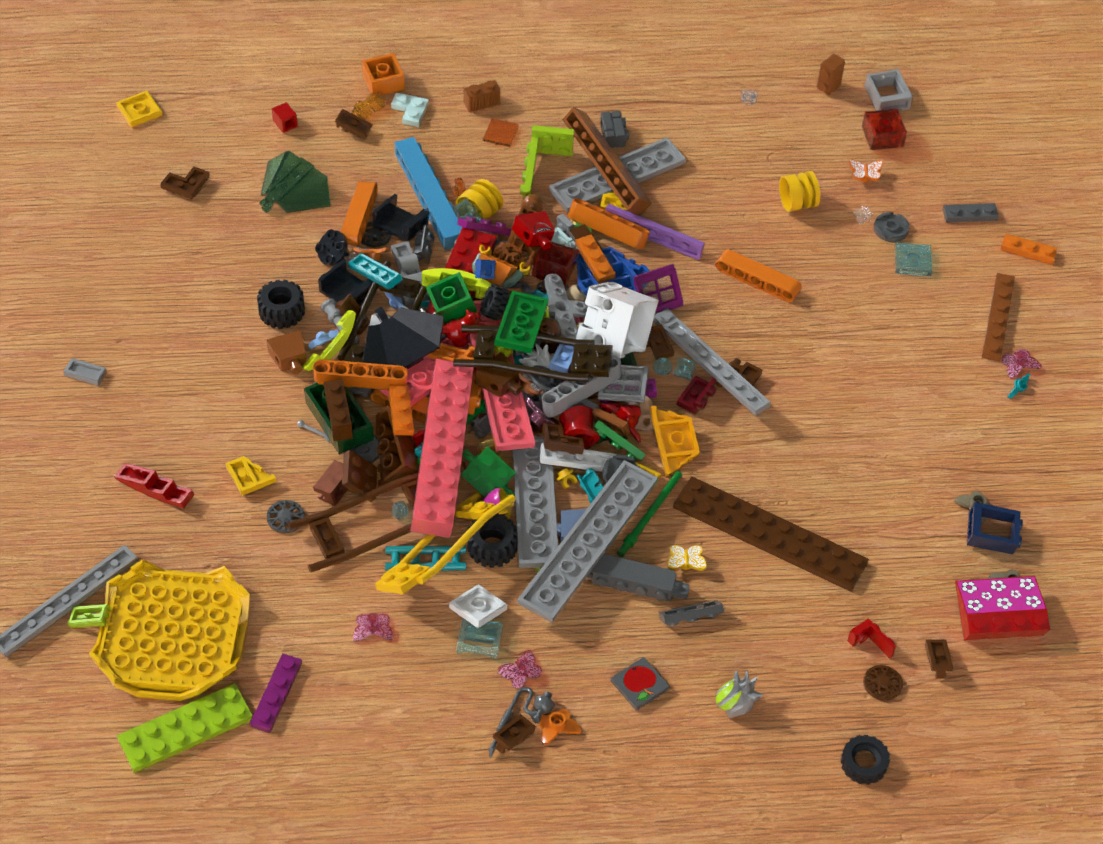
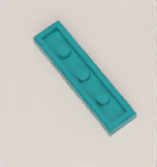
[348,253,403,290]

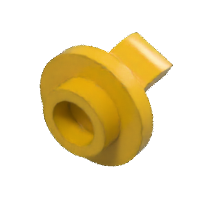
[556,468,577,489]

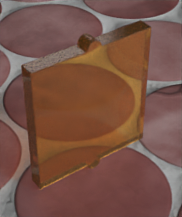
[483,118,519,147]

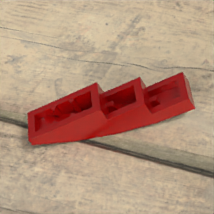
[114,463,195,509]

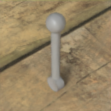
[297,420,330,442]

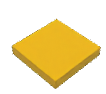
[116,91,163,127]

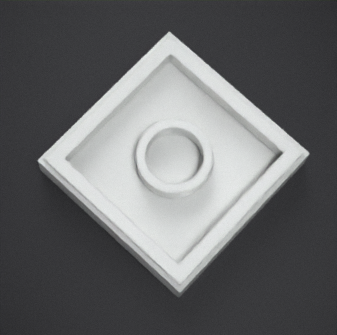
[449,584,507,628]

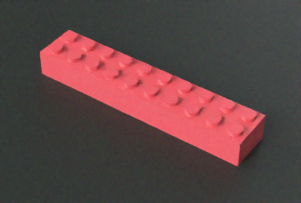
[410,359,474,538]

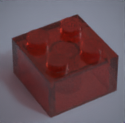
[862,108,907,150]
[531,241,579,287]

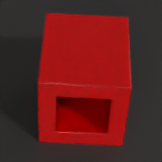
[272,102,298,133]

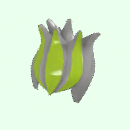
[715,671,764,719]

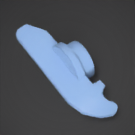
[384,292,404,309]
[308,329,339,349]

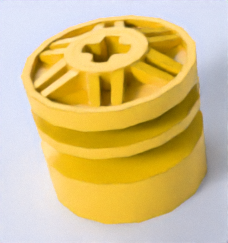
[779,171,820,212]
[456,179,504,221]

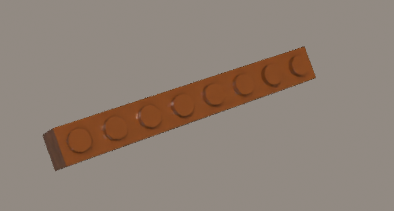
[562,107,652,216]

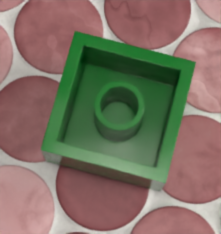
[426,272,477,326]

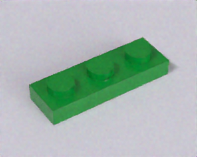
[594,420,646,461]

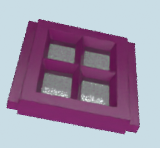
[633,264,684,314]

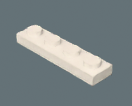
[540,443,617,472]

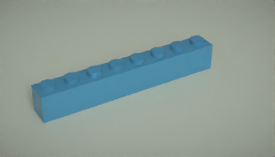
[394,137,462,250]

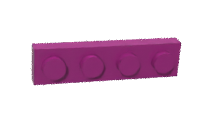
[250,653,302,733]

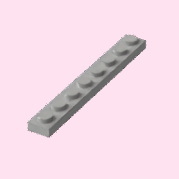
[663,318,770,416]
[0,545,138,658]

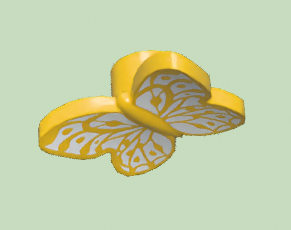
[667,545,707,571]

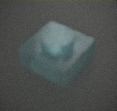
[673,357,697,381]

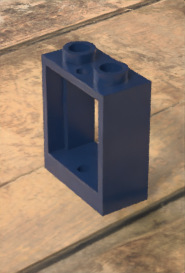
[967,502,1023,555]

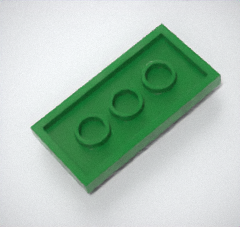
[494,291,549,354]

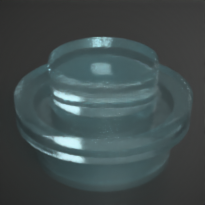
[653,358,672,375]
[392,501,408,521]

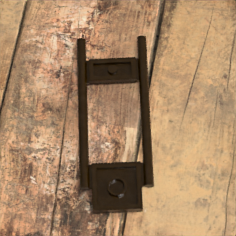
[337,261,427,374]
[453,325,613,382]

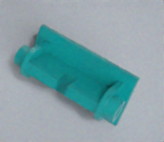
[577,468,604,503]

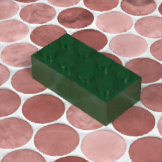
[304,383,374,455]

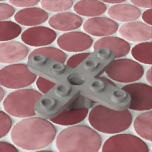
[544,274,588,339]

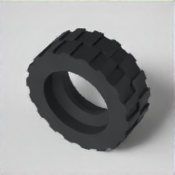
[841,735,890,785]

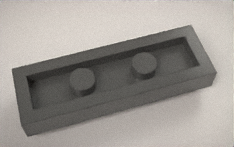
[943,203,999,223]
[659,600,724,626]

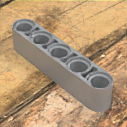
[542,355,621,417]

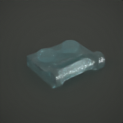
[456,618,503,659]

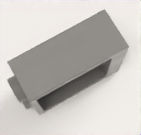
[864,69,912,114]

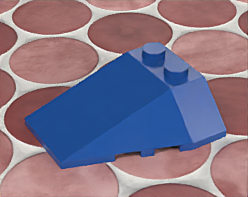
[577,247,650,296]

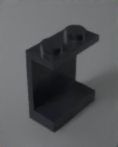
[372,194,429,242]
[318,259,373,306]

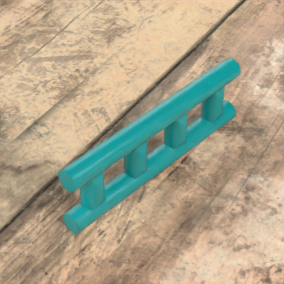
[385,546,466,571]

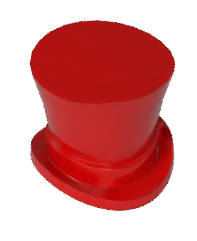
[559,405,600,450]

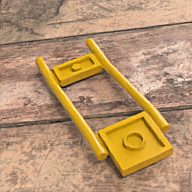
[375,492,516,594]

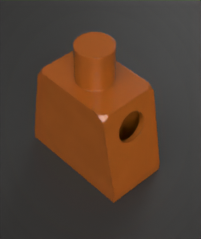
[267,330,306,374]

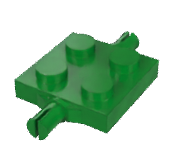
[461,446,516,498]

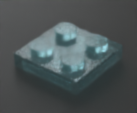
[894,242,932,276]

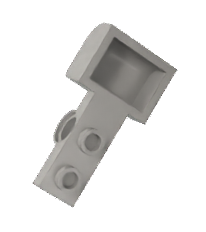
[391,241,431,307]

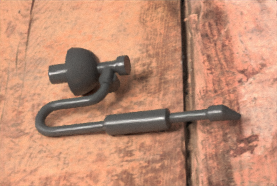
[489,687,554,757]

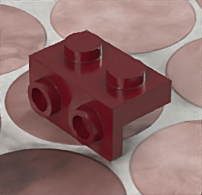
[676,375,717,415]

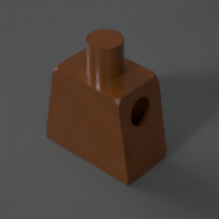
[475,352,523,397]

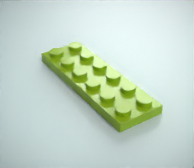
[117,683,253,773]

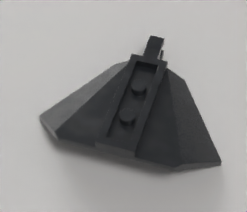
[362,307,444,369]

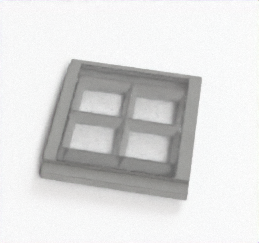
[598,365,649,403]

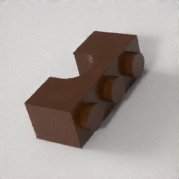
[324,379,353,441]

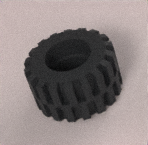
[257,279,305,329]
[467,514,518,568]

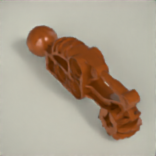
[493,194,543,276]

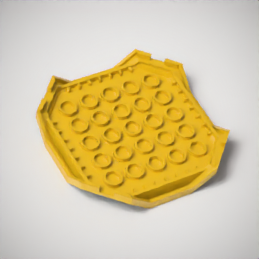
[89,559,250,701]

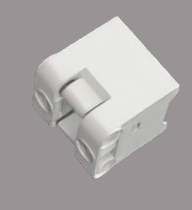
[576,282,659,358]

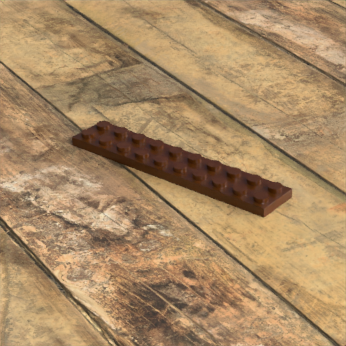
[673,476,869,592]

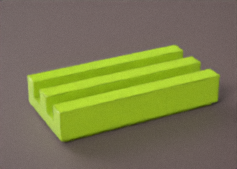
[68,604,111,628]

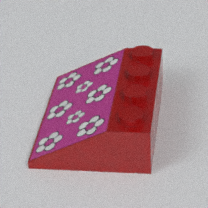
[955,576,1050,641]

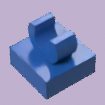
[474,259,496,279]

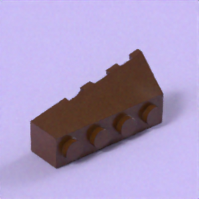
[376,405,420,487]

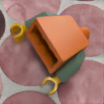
[472,245,531,288]

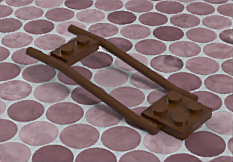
[287,473,418,573]

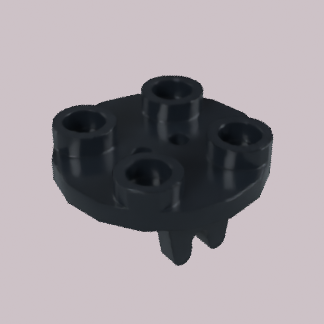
[315,229,350,266]

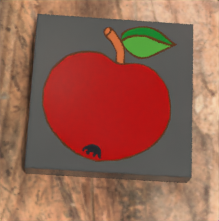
[611,657,670,711]

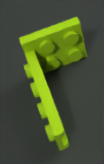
[520,125,574,199]

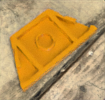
[649,406,700,477]

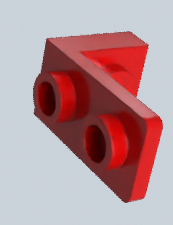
[847,618,896,659]

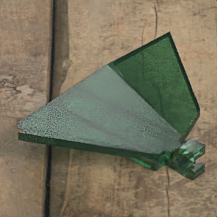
[259,151,331,213]

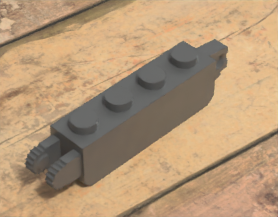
[587,554,690,602]

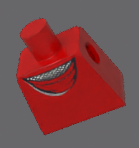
[512,211,555,250]

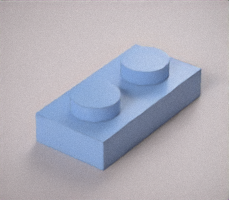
[549,344,574,373]

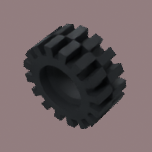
[480,284,510,321]

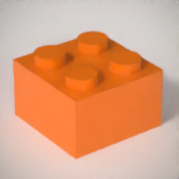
[362,53,405,97]

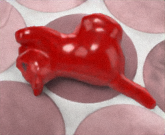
[442,310,485,347]
[599,401,641,443]

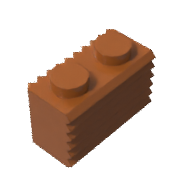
[817,54,845,95]
[463,80,501,113]

